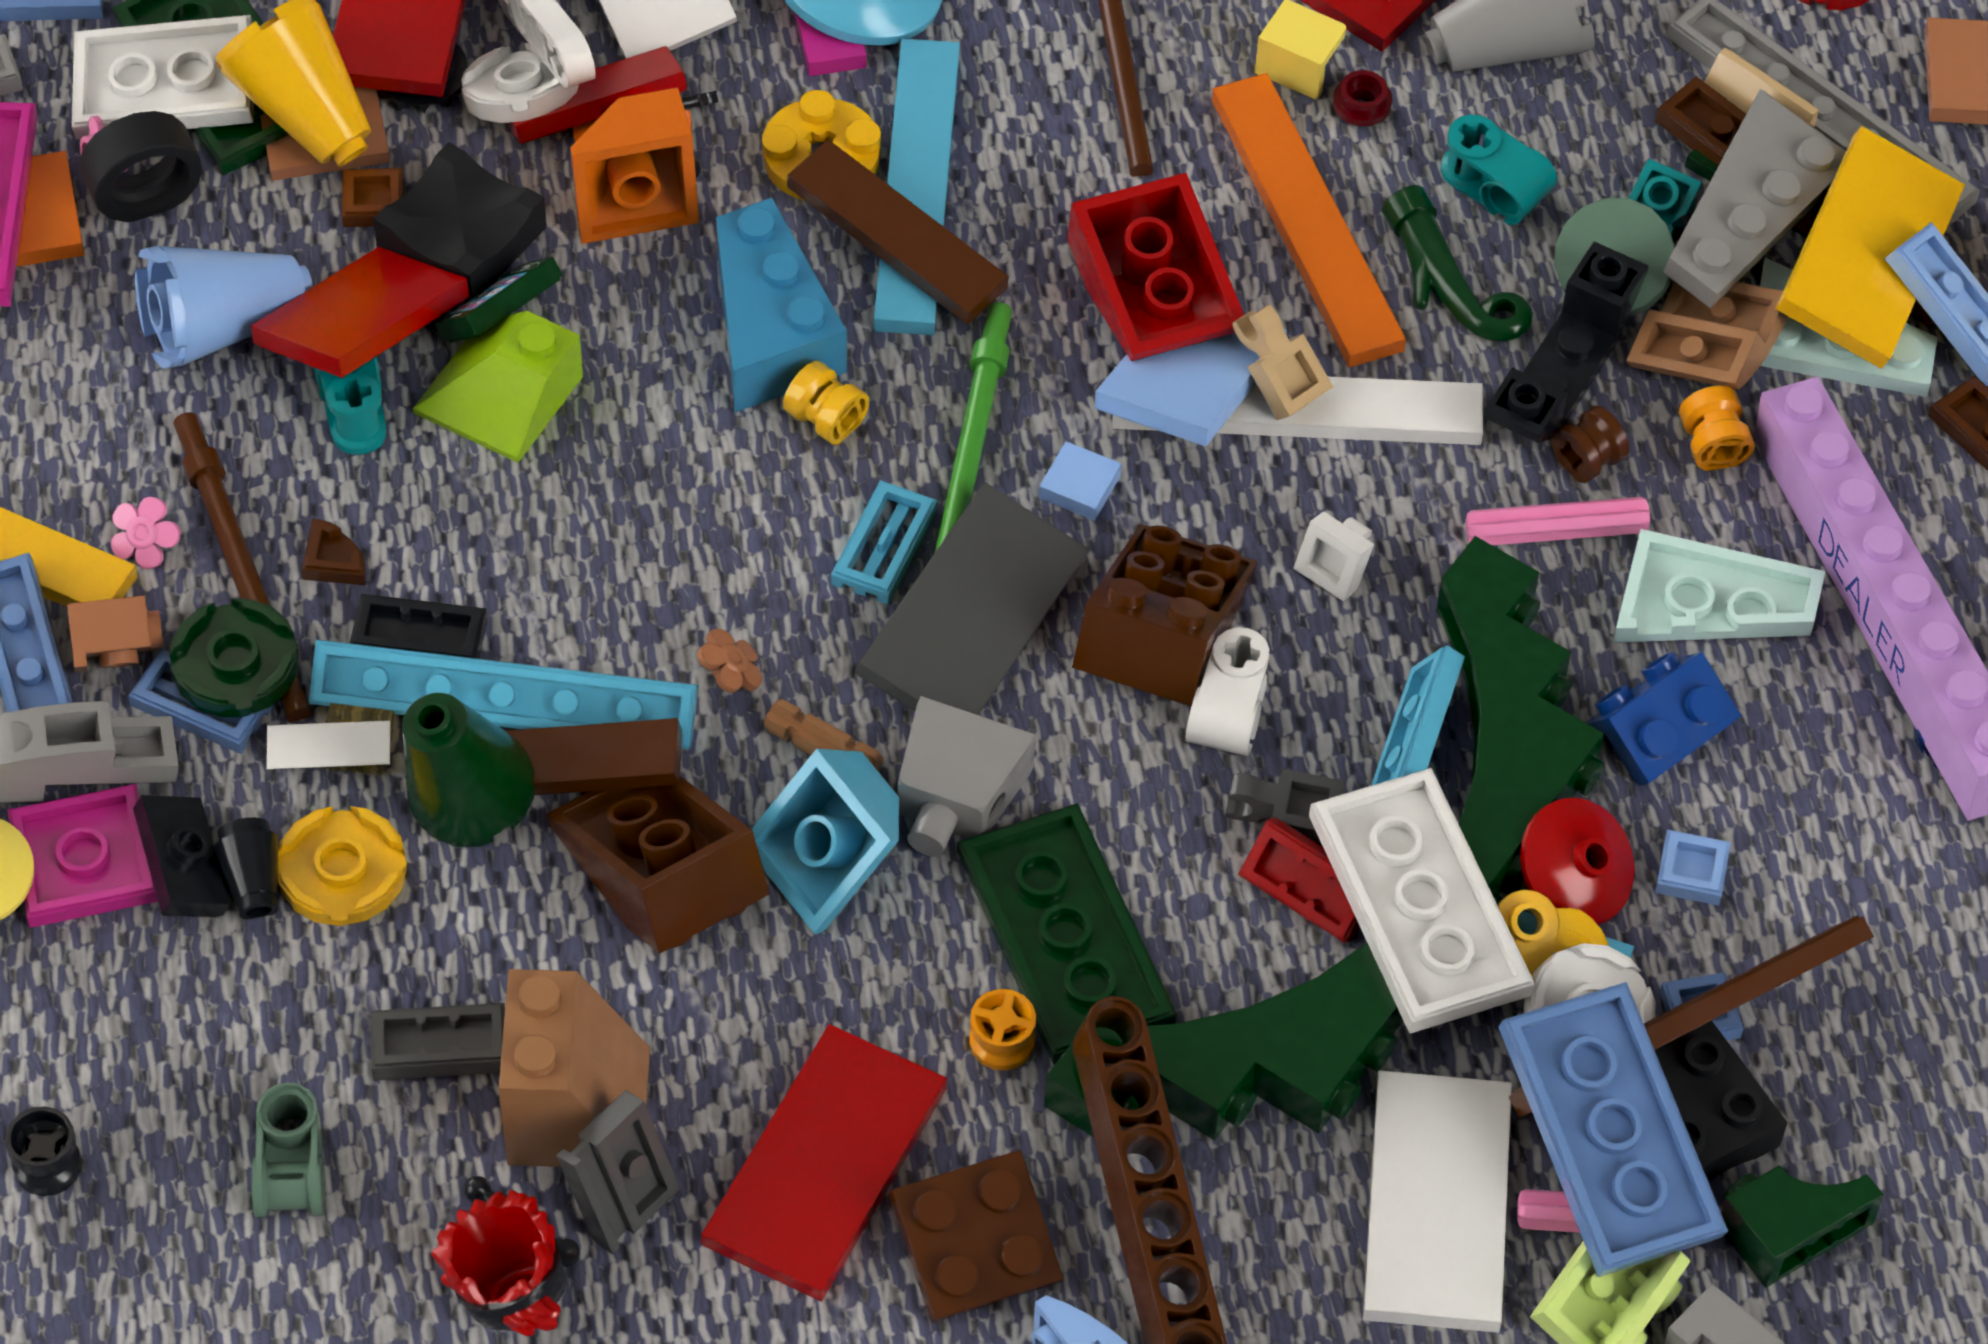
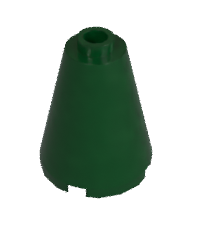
[402,693,535,847]

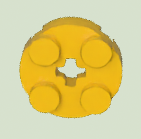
[762,90,881,201]

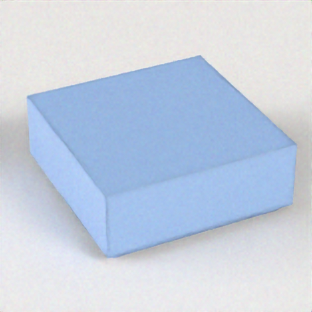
[1039,441,1122,521]
[1655,829,1731,906]

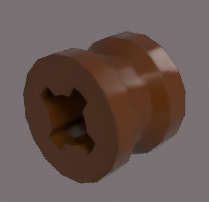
[1551,406,1629,483]

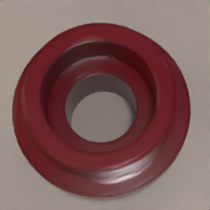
[1333,70,1392,126]

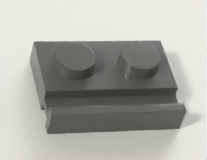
[556,1090,681,1254]

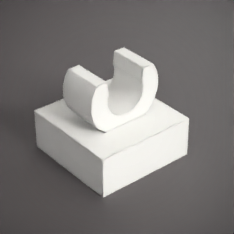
[1293,511,1374,601]

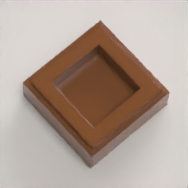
[342,168,404,227]

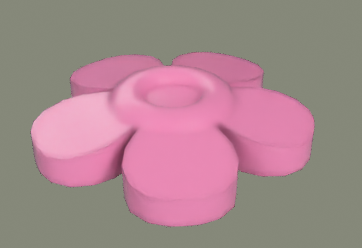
[111,497,181,569]

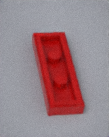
[507,46,687,144]

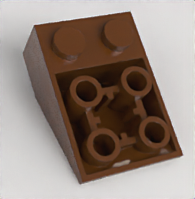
[1072,524,1258,706]

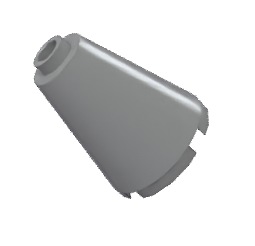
[1424,0,1595,72]

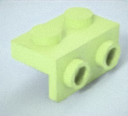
[1530,1241,1691,1344]

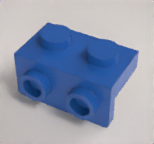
[1585,651,1742,786]

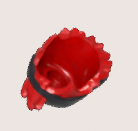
[431,1190,566,1337]

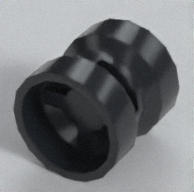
[6,1106,81,1196]

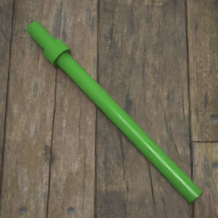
[934,302,1012,553]

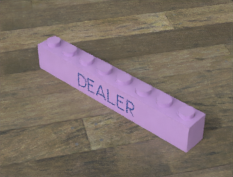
[1753,376,1988,821]

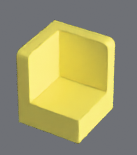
[1255,0,1346,100]

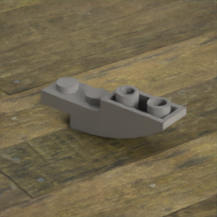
[0,701,179,803]

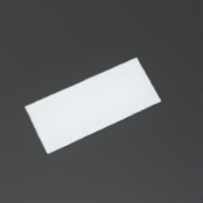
[266,721,390,769]

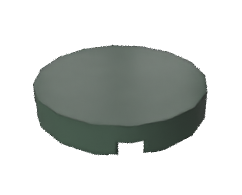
[1554,198,1675,317]

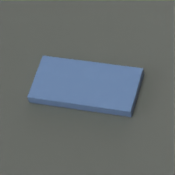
[1498,982,1728,1277]

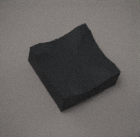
[373,142,547,301]
[1655,1021,1787,1181]

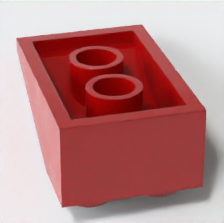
[1067,172,1244,361]

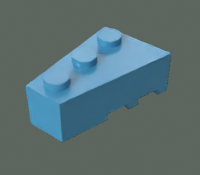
[716,198,847,413]

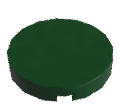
[170,598,299,717]

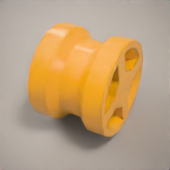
[969,989,1036,1071]

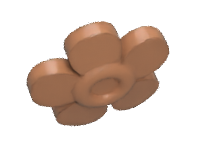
[697,629,763,693]

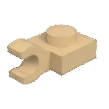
[1232,304,1333,420]

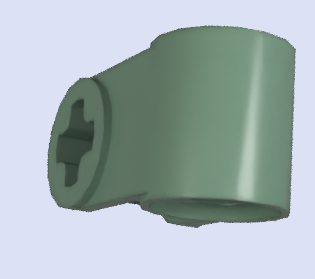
[252,1082,326,1218]

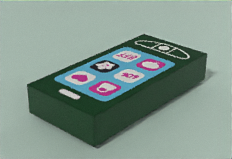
[434,257,563,343]

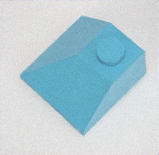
[752,748,899,934]

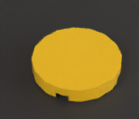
[278,806,407,926]

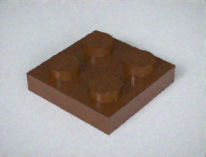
[889,1150,1064,1323]

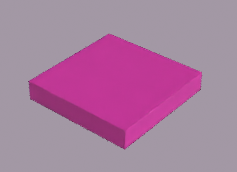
[7,784,158,928]

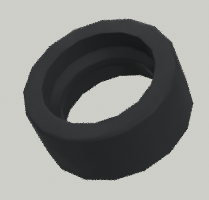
[79,111,203,222]

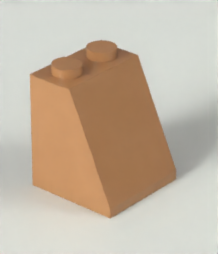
[499,969,650,1167]

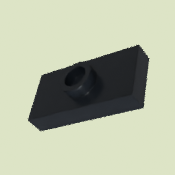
[350,594,488,659]
[133,795,231,917]

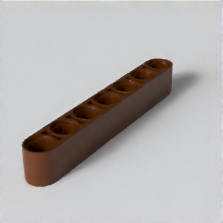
[1073,996,1227,1344]

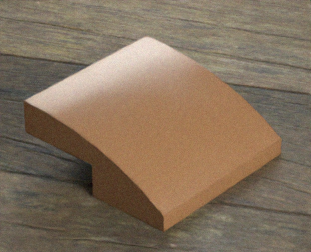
[1626,281,1788,390]

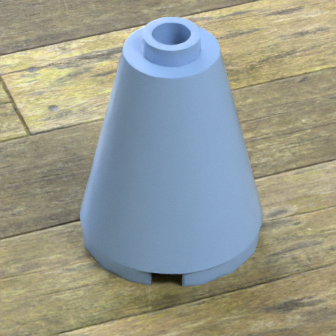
[135,246,313,369]

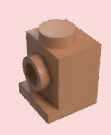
[67,595,163,673]

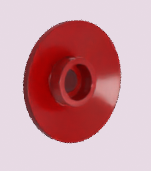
[1520,798,1635,925]

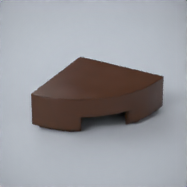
[302,518,366,586]

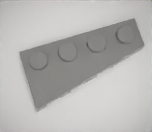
[1663,88,1845,308]

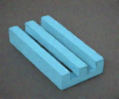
[831,480,938,605]

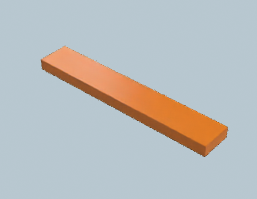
[1211,73,1406,368]

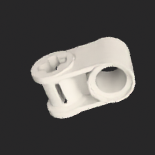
[1185,627,1269,756]

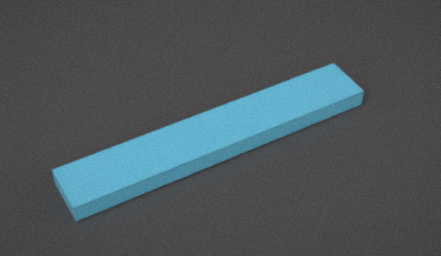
[874,38,960,335]
[308,640,699,749]

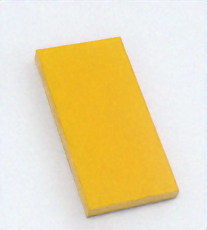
[1775,126,1965,369]

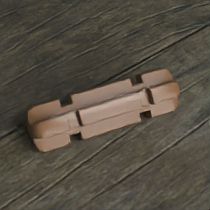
[764,699,884,772]

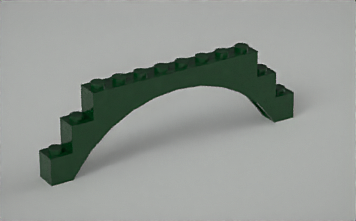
[1044,536,1605,1140]

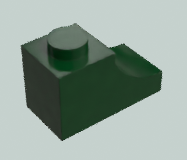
[1721,1165,1884,1288]

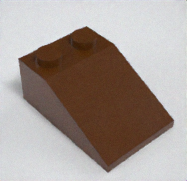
[546,776,770,954]

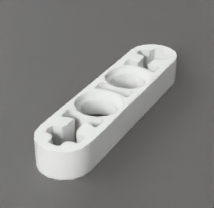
[498,0,596,89]

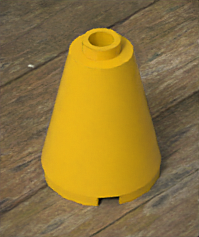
[215,0,371,167]

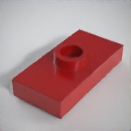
[1238,817,1360,943]

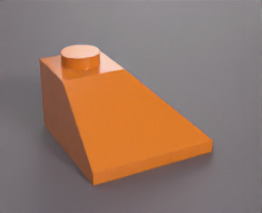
[570,87,699,244]

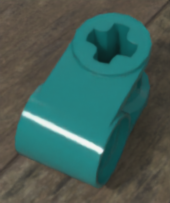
[1440,114,1557,226]
[314,356,387,455]

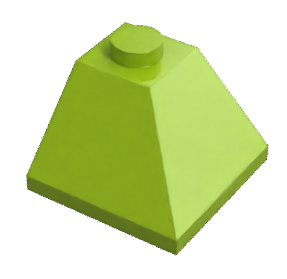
[413,310,583,463]

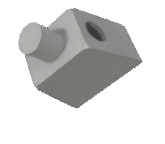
[897,696,1035,857]

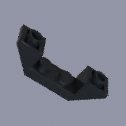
[1483,241,1649,443]

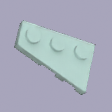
[1759,257,1938,397]
[1613,529,1826,643]

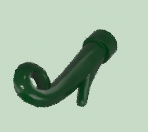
[1382,185,1533,342]

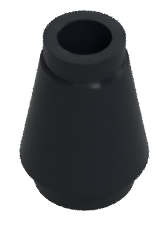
[213,817,279,920]

